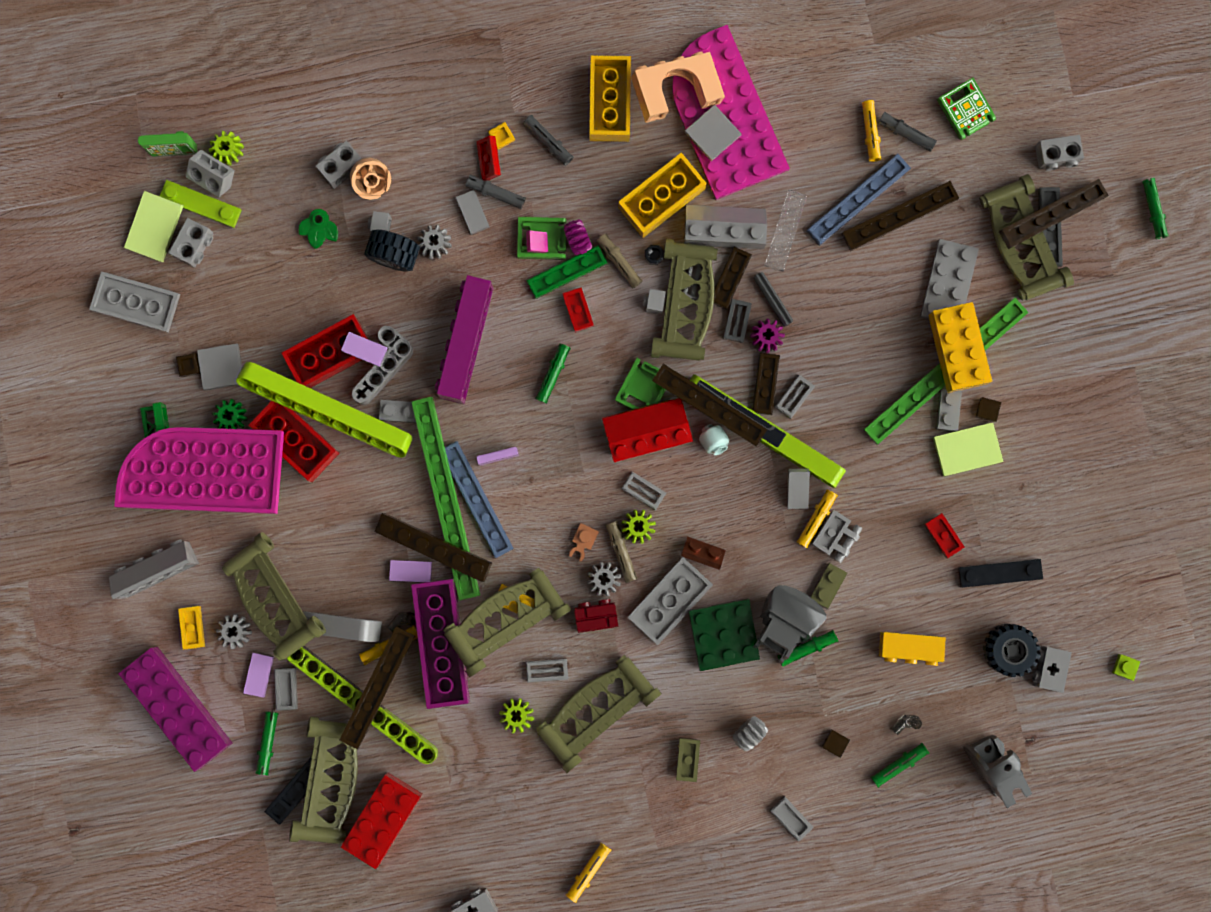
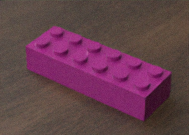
[435,275,494,405]
[411,579,470,709]
[119,647,233,772]

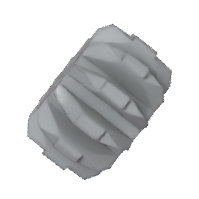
[417,225,452,259]
[587,562,621,596]
[216,614,252,649]
[733,716,768,751]

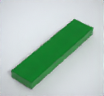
[526,245,607,299]

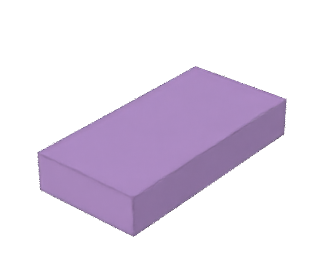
[341,332,388,367]
[477,447,519,466]
[389,560,432,582]
[243,653,274,698]

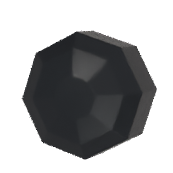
[645,245,664,265]

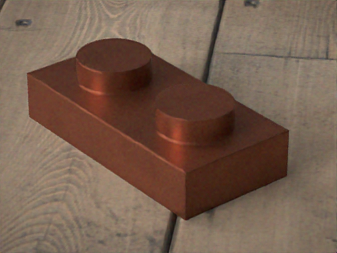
[681,536,726,570]

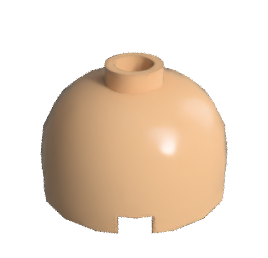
[350,157,391,200]

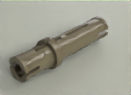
[596,233,643,289]
[605,521,638,583]

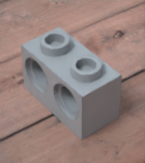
[1035,135,1084,171]
[316,140,362,189]
[186,150,235,197]
[169,218,213,268]

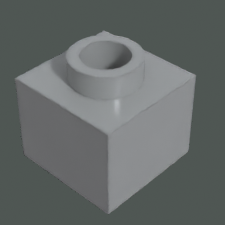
[368,211,392,232]
[643,289,666,315]

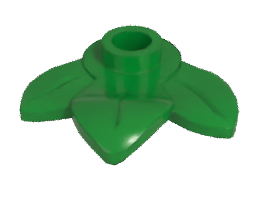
[298,209,339,249]

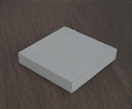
[685,105,742,162]
[197,343,242,391]

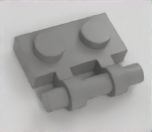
[811,510,862,563]

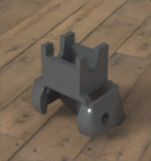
[753,585,826,664]
[963,735,1032,808]

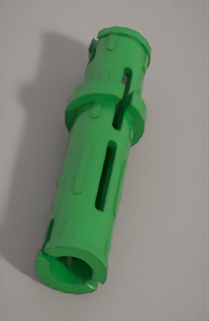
[1142,178,1169,240]
[535,343,571,404]
[777,630,839,667]
[255,711,279,775]
[871,743,930,788]

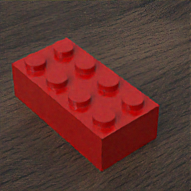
[281,314,369,388]
[249,401,340,482]
[340,772,423,869]

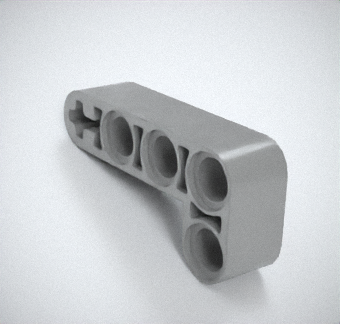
[352,326,414,405]
[303,611,382,642]

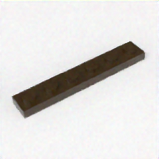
[999,179,1109,249]
[842,181,959,252]
[652,363,767,447]
[374,513,492,582]
[339,627,415,750]

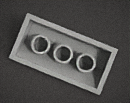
[684,205,767,249]
[109,539,199,599]

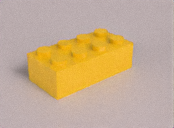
[589,55,631,142]
[618,152,707,238]
[928,302,992,393]

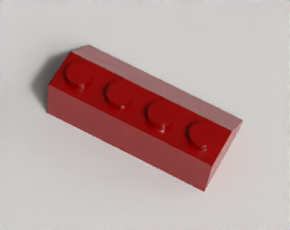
[602,398,693,462]

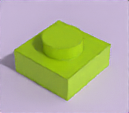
[1112,654,1141,681]

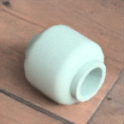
[699,424,729,455]

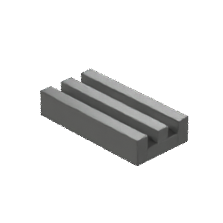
[723,299,752,343]

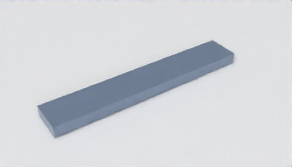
[807,153,911,246]
[445,441,514,558]

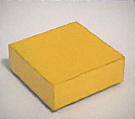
[488,122,515,150]

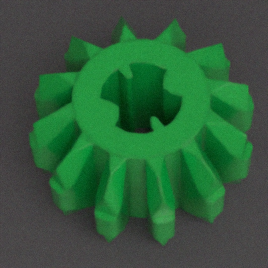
[212,399,248,429]

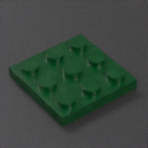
[688,598,760,671]

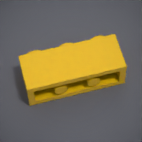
[879,632,946,666]

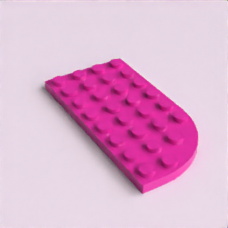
[672,25,790,200]
[114,427,284,514]

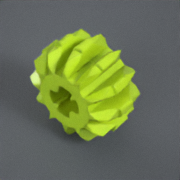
[209,131,244,166]
[621,510,656,544]
[499,698,534,733]

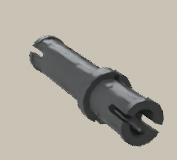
[878,111,937,152]
[523,115,574,166]
[466,174,526,209]

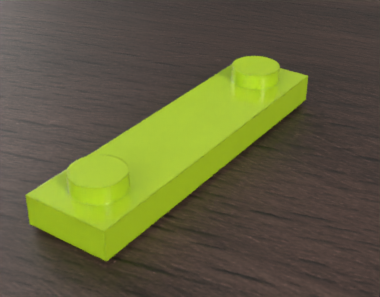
[160,180,242,228]

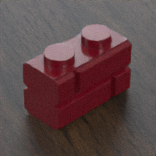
[574,599,619,633]

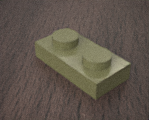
[811,563,847,609]
[676,738,700,782]

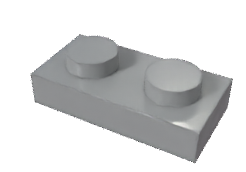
[936,389,962,432]
[379,400,416,423]

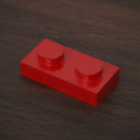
[476,135,501,181]
[562,287,594,333]
[924,513,965,559]

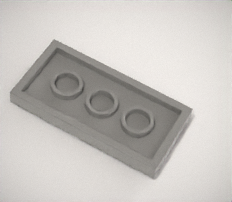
[920,239,979,319]
[89,271,180,333]
[628,557,713,645]

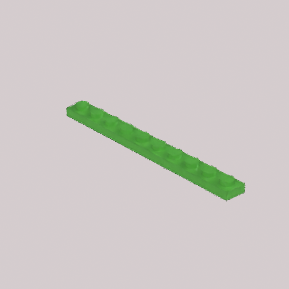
[863,298,1029,445]
[411,397,480,601]

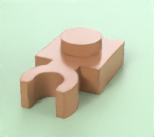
[569,523,599,562]

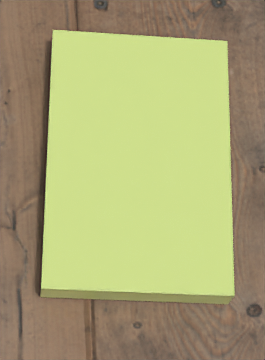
[124,191,183,262]
[933,423,1003,477]

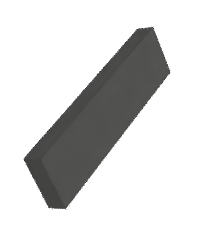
[1038,187,1063,268]

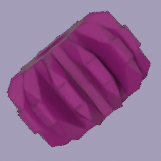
[564,219,592,255]
[750,318,785,353]

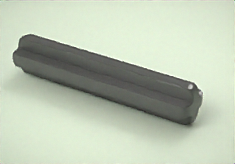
[754,272,793,327]

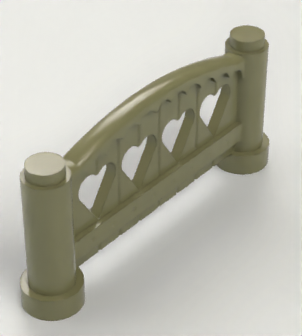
[979,174,1074,301]
[651,238,718,361]
[222,532,326,661]
[444,568,572,678]
[536,655,662,774]
[289,716,358,844]

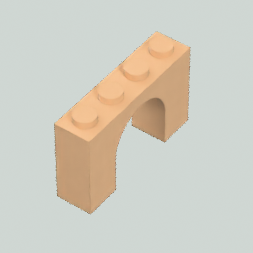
[631,52,725,123]

